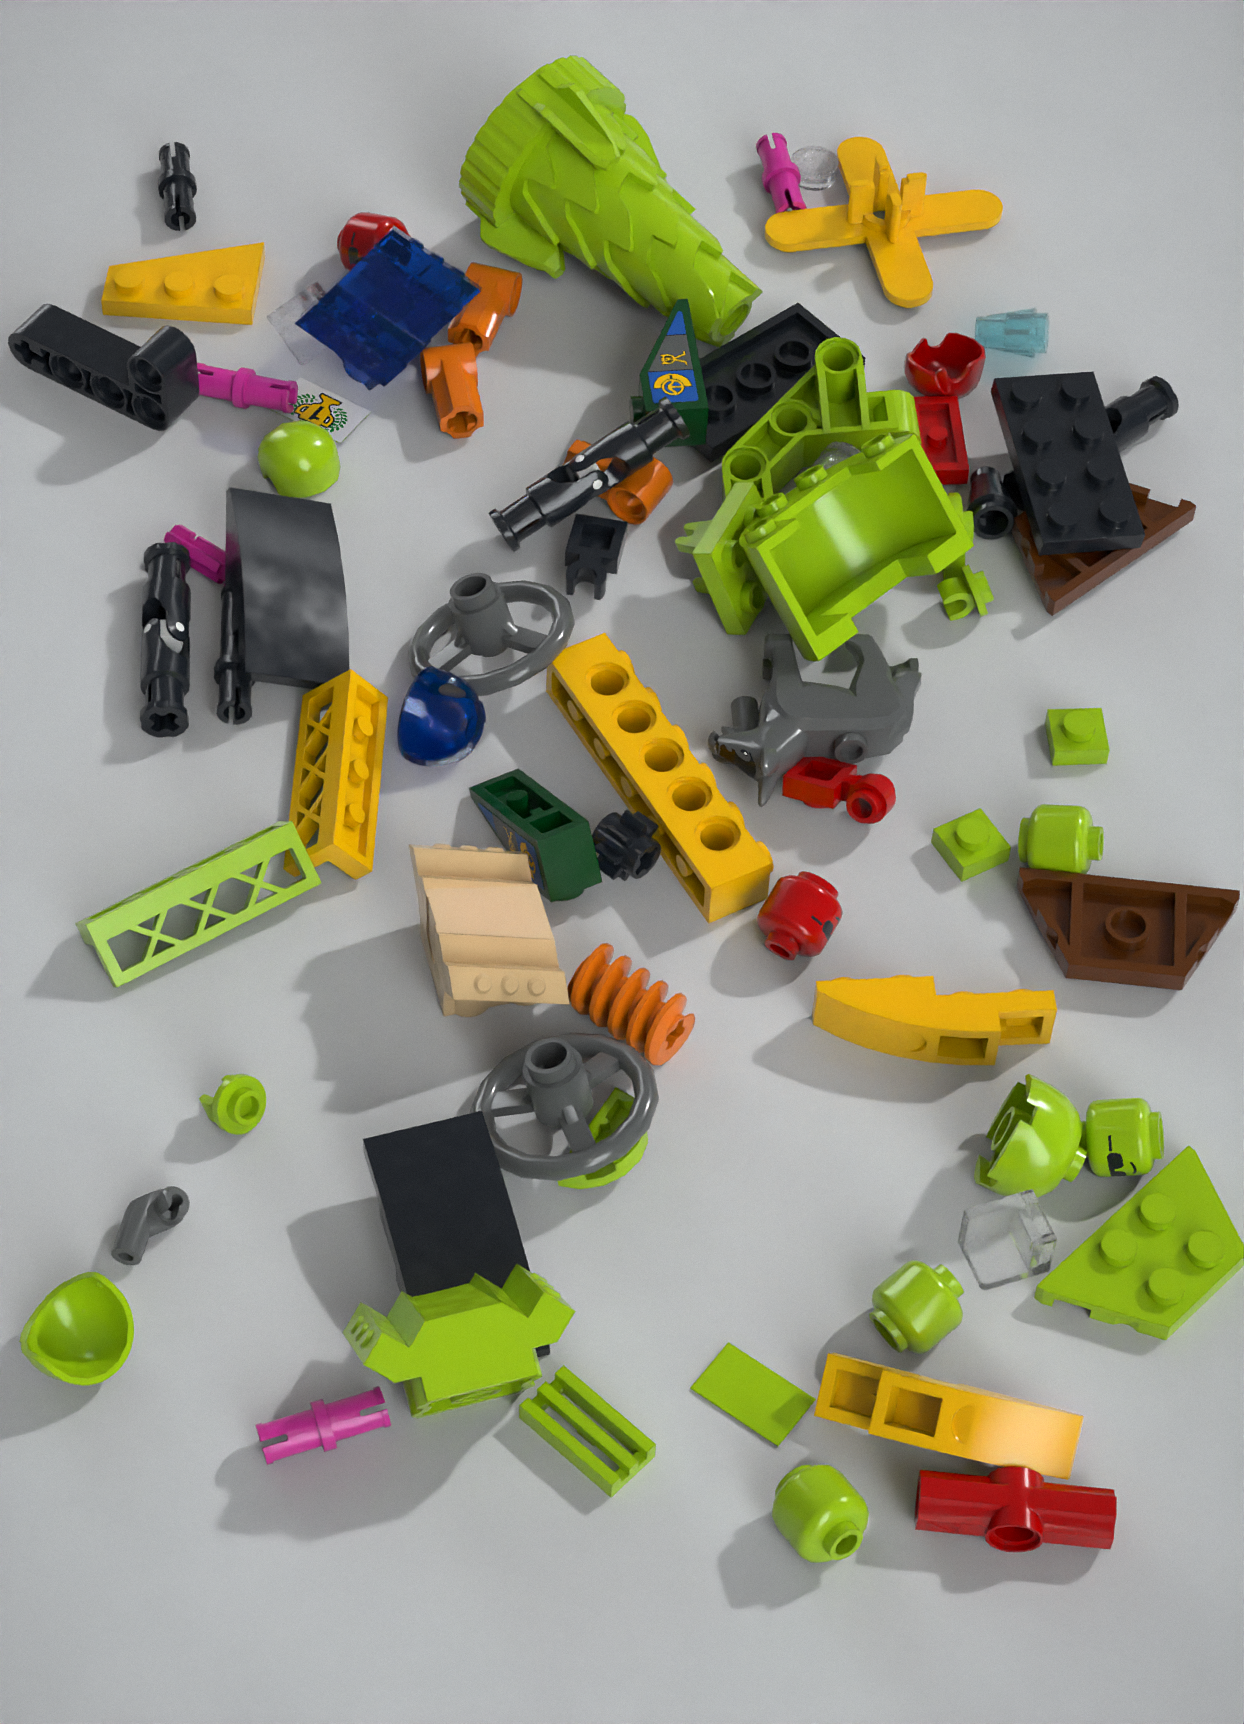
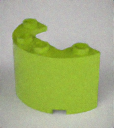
[739,432,974,661]

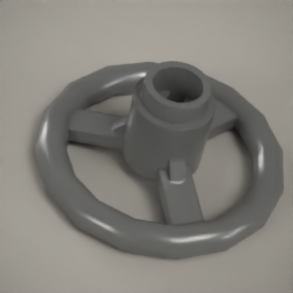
[407,573,575,698]
[470,1033,659,1181]

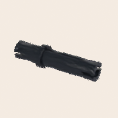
[214,586,256,725]

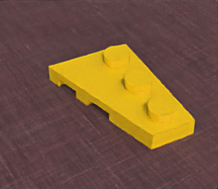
[101,242,265,325]

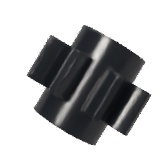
[592,810,661,881]

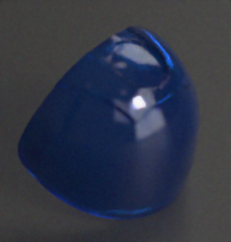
[397,666,486,767]

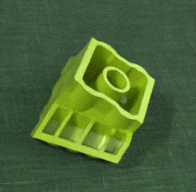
[342,1263,576,1419]

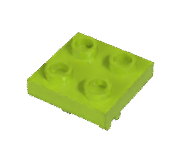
[675,482,768,635]

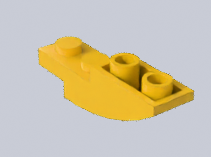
[812,975,1057,1065]
[814,1353,1084,1480]

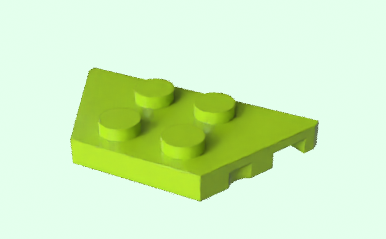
[1034,1145,1244,1340]

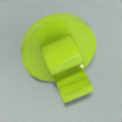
[937,564,994,621]
[199,1074,266,1135]

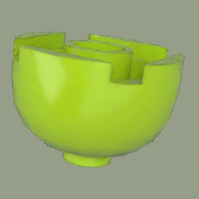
[974,1074,1087,1200]

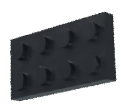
[692,303,866,462]
[990,371,1145,556]

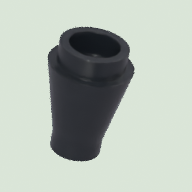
[966,466,1018,540]

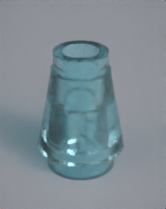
[975,307,1049,358]

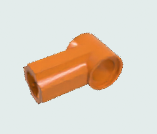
[448,262,523,357]
[420,342,484,439]
[563,439,673,525]

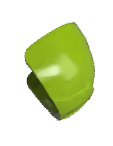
[19,1272,134,1386]

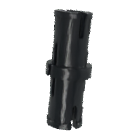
[158,142,197,231]

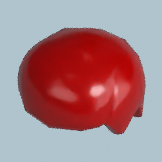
[904,333,986,400]

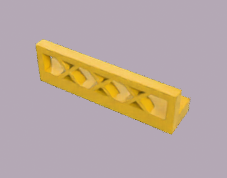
[283,669,388,880]

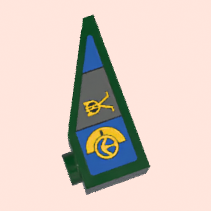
[629,299,709,447]
[469,768,603,903]

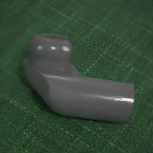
[708,696,759,764]
[111,1186,190,1265]

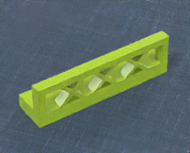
[75,821,322,988]

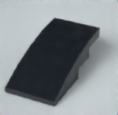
[225,487,350,689]
[363,1111,550,1357]

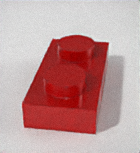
[914,396,970,485]

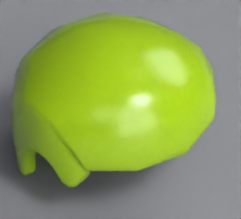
[257,420,341,498]

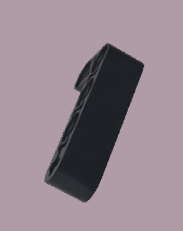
[8,304,200,431]

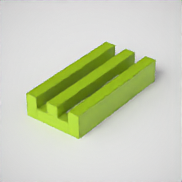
[519,1365,656,1498]

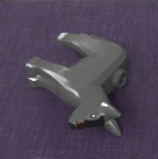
[714,634,922,807]

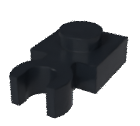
[565,513,628,600]

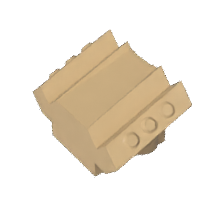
[409,843,570,1017]

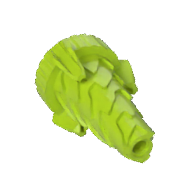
[459,55,763,347]

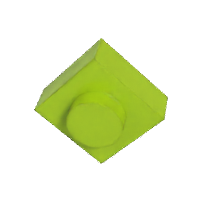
[1044,708,1110,766]
[931,808,1011,882]

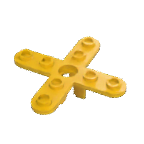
[765,137,1003,308]

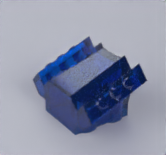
[294,226,482,391]

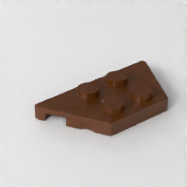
[1011,483,1196,616]
[1017,867,1240,990]

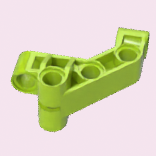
[722,337,921,503]

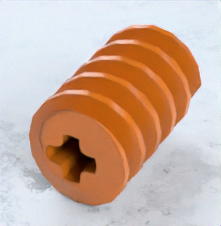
[567,943,695,1065]

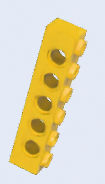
[546,633,774,924]

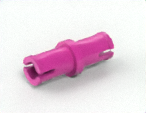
[756,133,807,214]
[197,363,298,414]
[255,1386,391,1465]

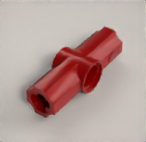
[914,1466,1117,1552]

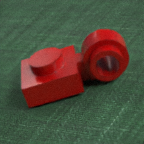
[782,757,896,824]

